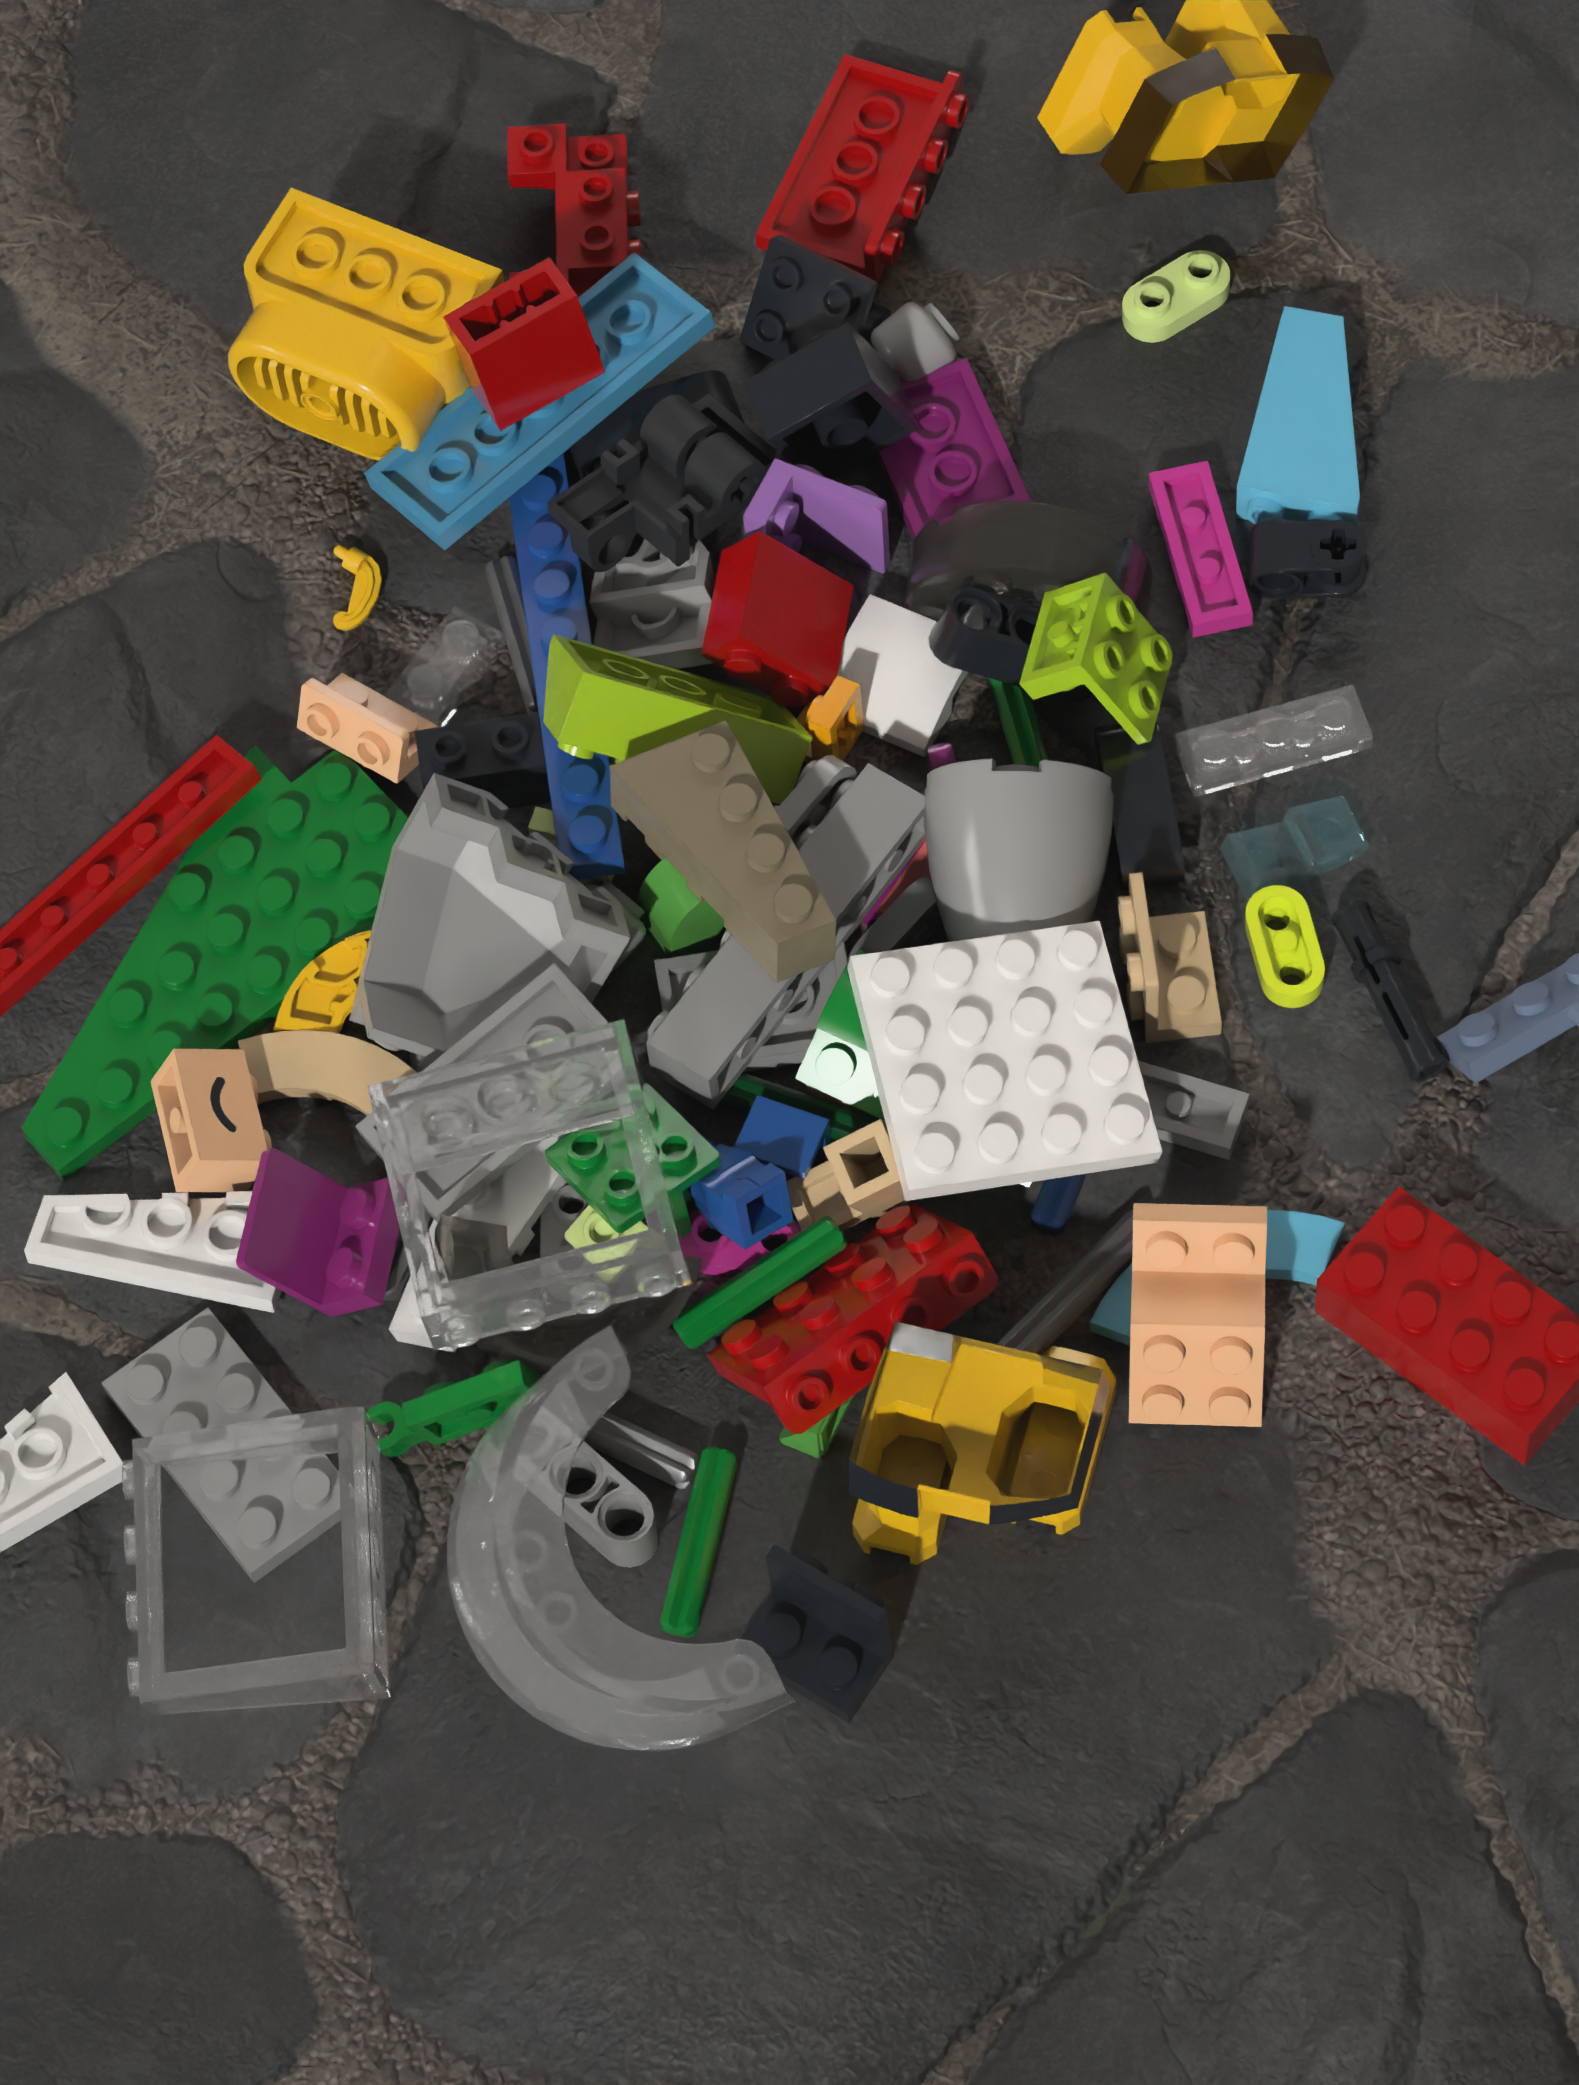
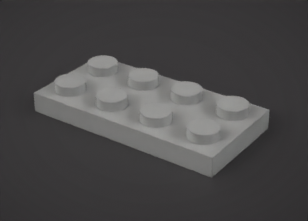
[356,963,639,1225]
[101,1307,361,1583]

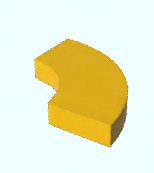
[273,930,371,1034]

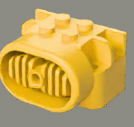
[228,188,505,461]

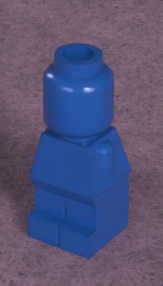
[687,1133,794,1249]

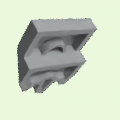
[589,536,715,669]

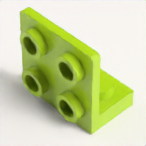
[1019,573,1173,745]

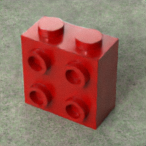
[443,257,605,431]
[701,531,854,709]

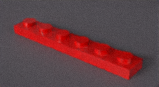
[0,735,262,1017]

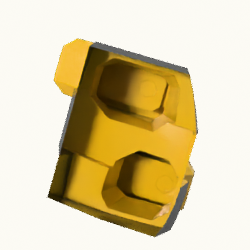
[849,1322,1116,1565]

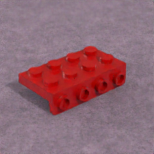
[755,54,970,284]
[707,1203,998,1434]

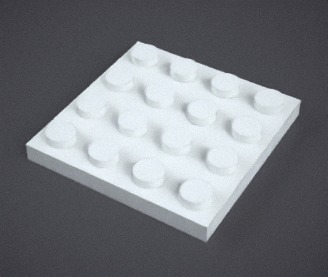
[847,921,1162,1201]

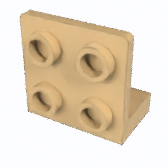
[1118,872,1222,1043]

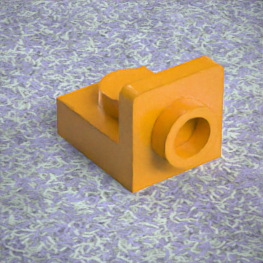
[797,675,864,763]

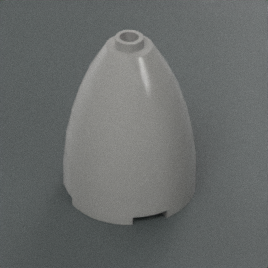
[924,759,1114,942]

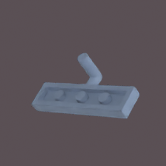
[1436,953,1579,1084]

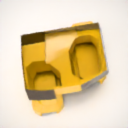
[1037,0,1334,194]

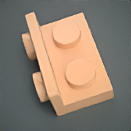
[297,673,439,784]

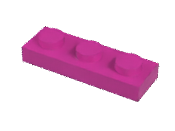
[1148,460,1253,638]

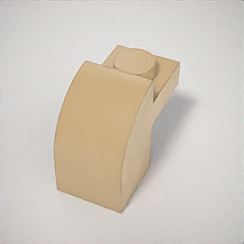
[786,1119,911,1231]

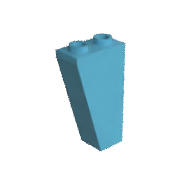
[1236,306,1360,538]

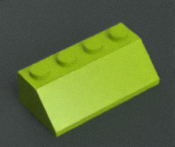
[543,634,812,804]

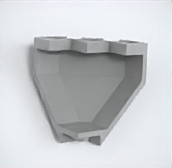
[349,773,631,1074]

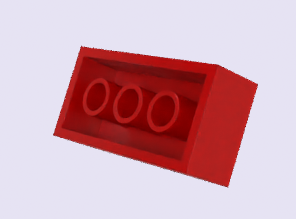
[1315,1187,1579,1466]

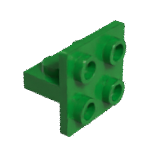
[545,1083,721,1245]

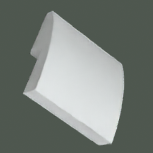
[837,594,968,757]

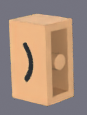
[151,1049,272,1192]

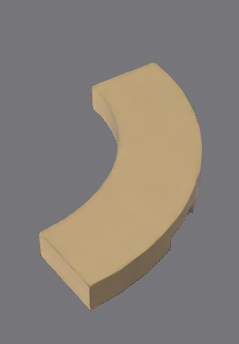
[238,1030,418,1117]

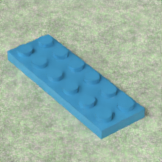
[364,252,716,551]

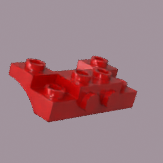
[507,123,642,298]

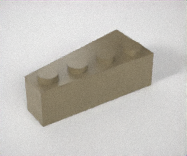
[610,720,837,983]

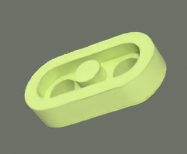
[1122,250,1230,343]

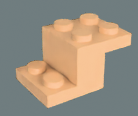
[1129,1203,1267,1427]

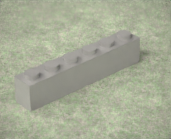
[645,763,926,1110]

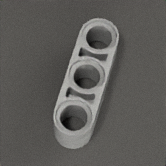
[499,1405,659,1568]

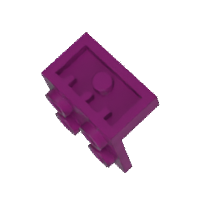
[236,1148,408,1317]

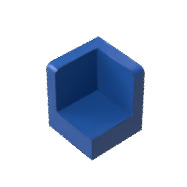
[734,1095,832,1178]

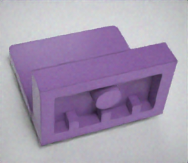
[743,458,890,573]

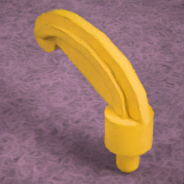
[333,545,382,631]

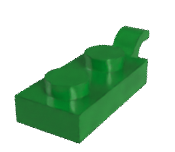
[367,1360,552,1457]

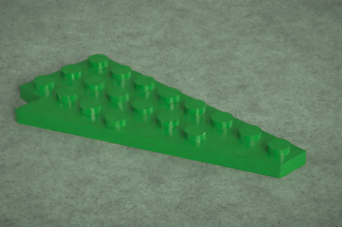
[21,746,408,1181]

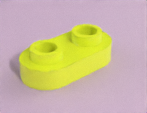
[1245,885,1325,1008]

